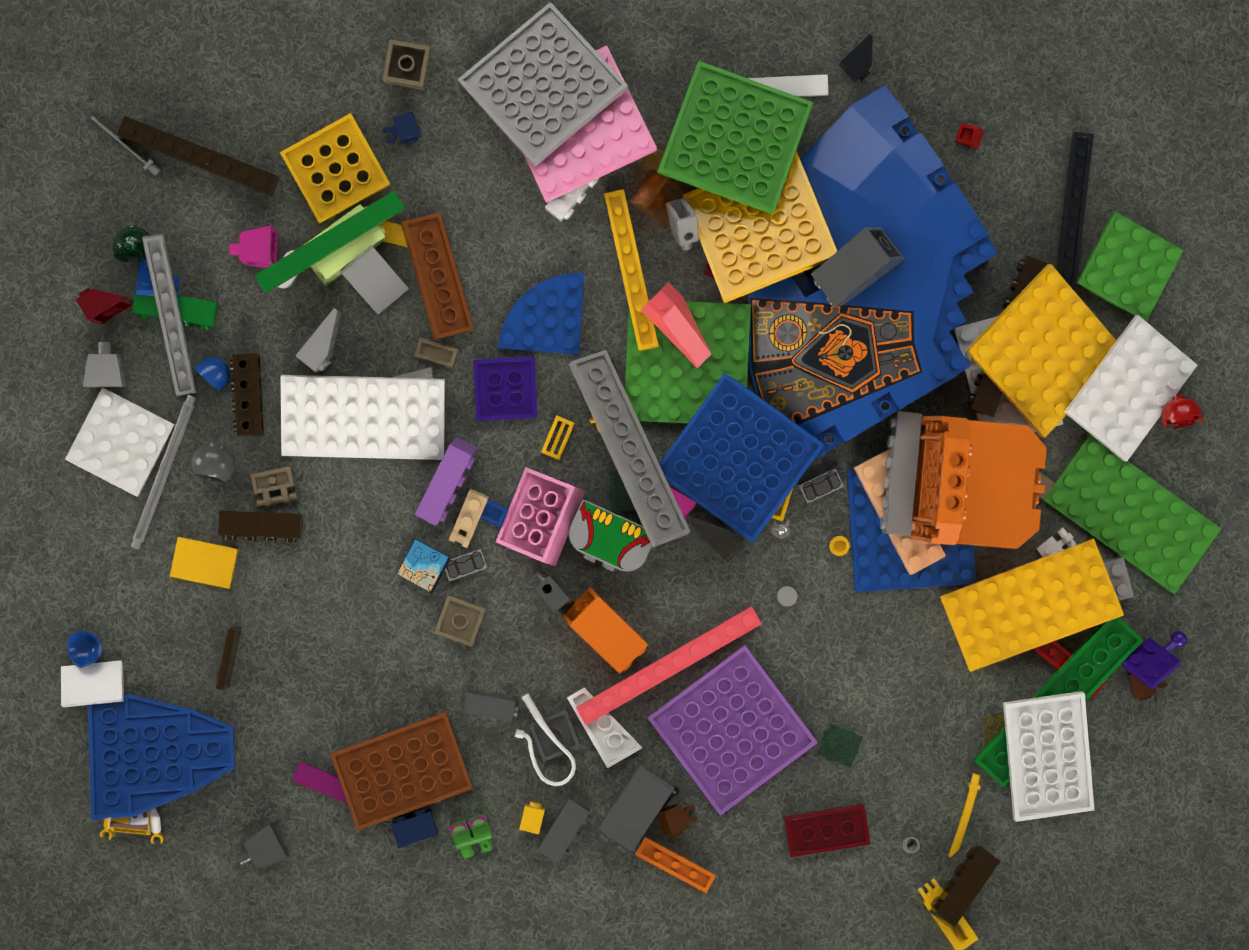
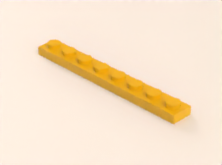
[604,189,659,351]

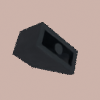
[839,34,873,82]

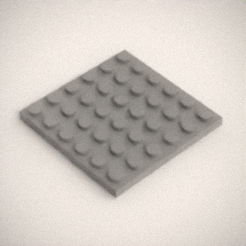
[457,2,629,167]

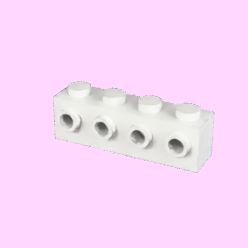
[545,178,599,222]

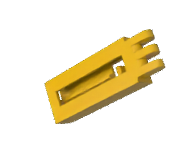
[918,878,979,950]

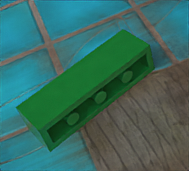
[132,291,219,330]

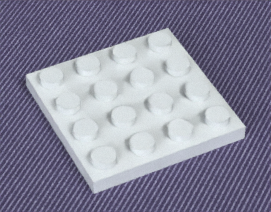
[65,387,175,497]

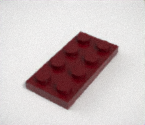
[784,803,871,858]

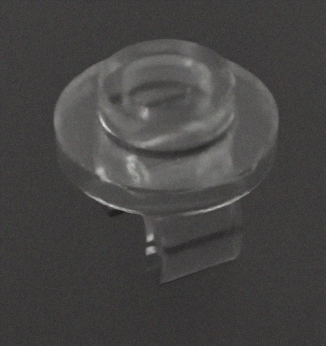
[770,519,791,539]

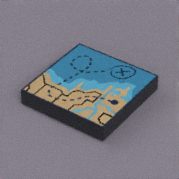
[397,539,451,593]

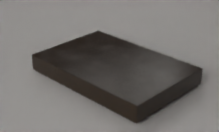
[215,626,242,690]

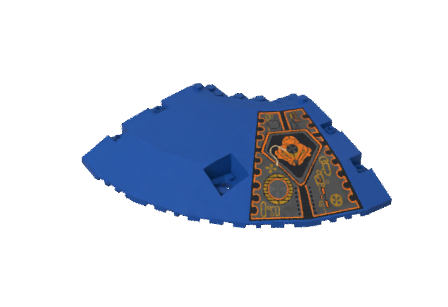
[748,85,998,460]

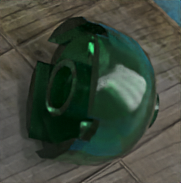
[113,225,150,262]

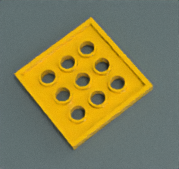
[280,113,391,224]

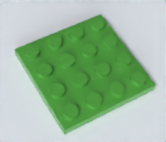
[1075,211,1184,322]

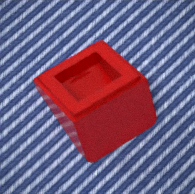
[955,123,984,150]

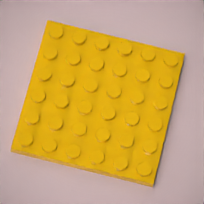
[683,151,837,303]
[966,264,1116,438]

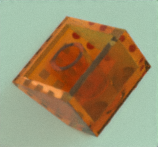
[629,169,686,229]

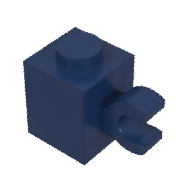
[382,111,421,145]

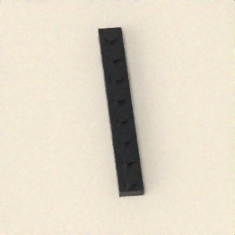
[1056,132,1094,292]

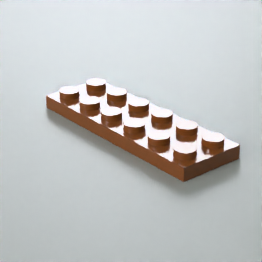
[401,213,474,340]

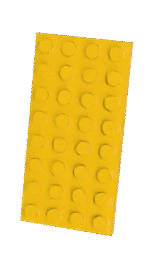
[940,538,1124,672]

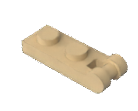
[449,489,489,548]

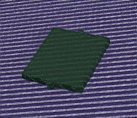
[817,723,863,767]

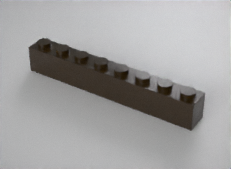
[117,116,280,197]
[967,256,1049,418]

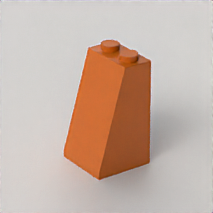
[562,587,648,674]

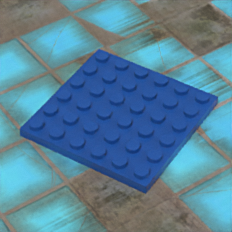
[659,372,825,543]
[847,470,976,592]

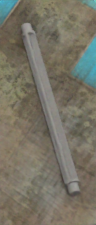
[131,395,196,550]

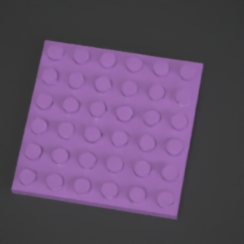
[647,645,818,816]

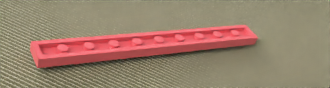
[576,606,762,725]

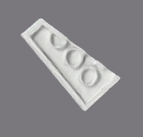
[567,688,642,768]

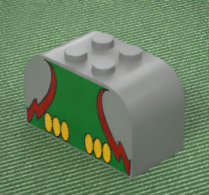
[569,499,652,571]

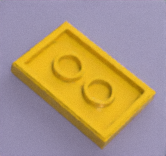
[170,537,238,589]

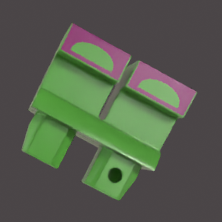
[449,813,493,859]

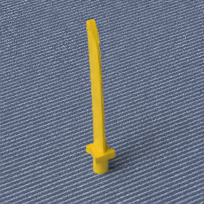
[948,773,981,857]

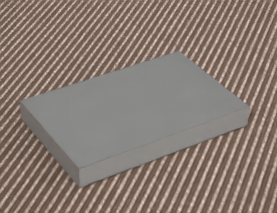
[340,245,409,315]

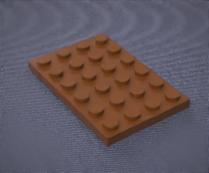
[330,712,473,831]

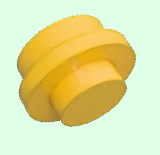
[829,536,850,556]

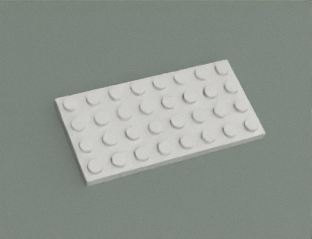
[281,375,445,460]

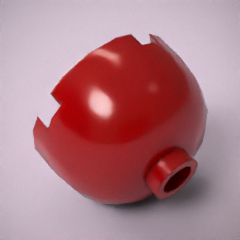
[1161,395,1204,429]

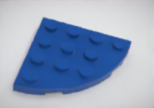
[498,273,584,354]

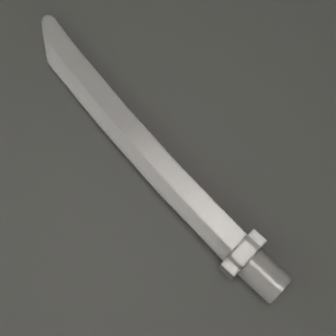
[91,116,161,176]

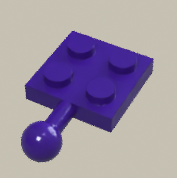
[1122,631,1187,690]

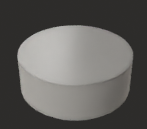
[777,586,798,607]

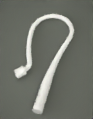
[515,693,576,786]

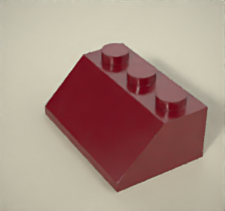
[75,288,134,325]

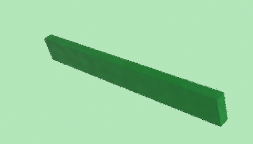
[254,191,405,294]

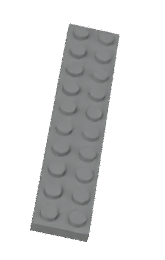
[569,350,690,547]

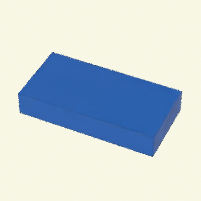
[480,500,508,527]

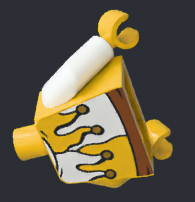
[100,808,164,844]

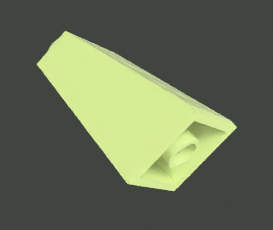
[306,204,386,286]

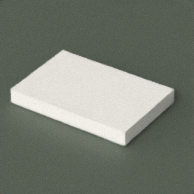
[61,660,124,707]

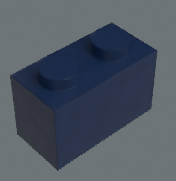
[391,808,439,848]

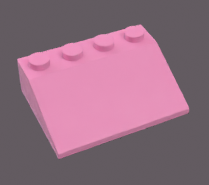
[496,467,586,566]

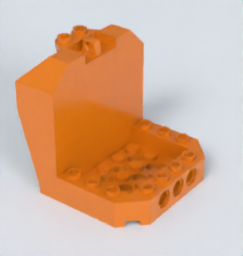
[911,416,1047,549]

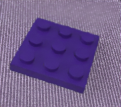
[473,357,537,421]

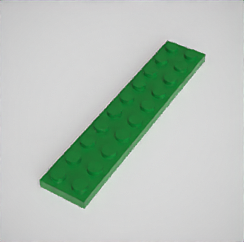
[973,617,1143,788]

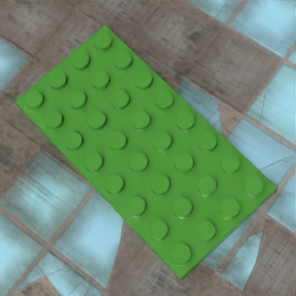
[1042,434,1221,595]

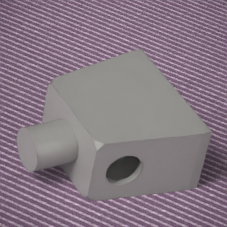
[665,198,699,250]
[83,342,126,388]

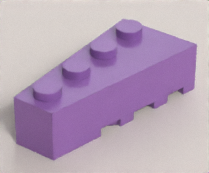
[415,437,478,526]

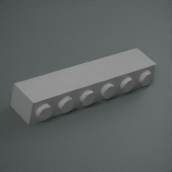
[880,411,922,536]

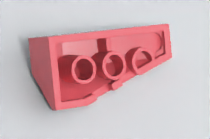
[640,282,711,368]

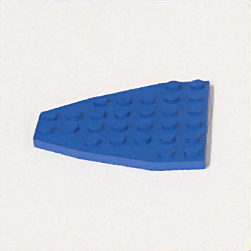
[88,694,235,820]

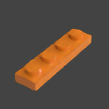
[635,836,716,893]

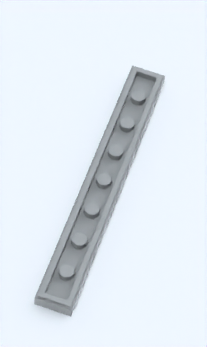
[142,233,197,396]

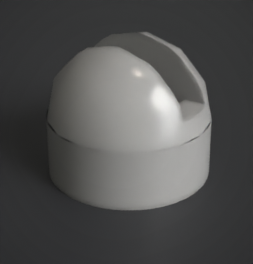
[902,837,920,853]

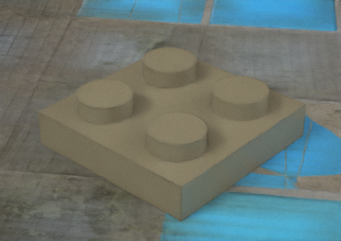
[434,595,486,647]

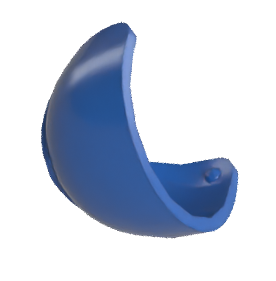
[195,356,230,391]
[67,631,102,668]

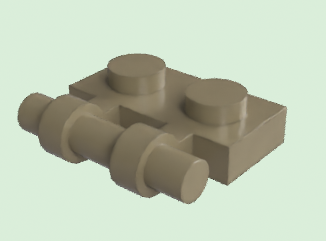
[250,466,298,508]

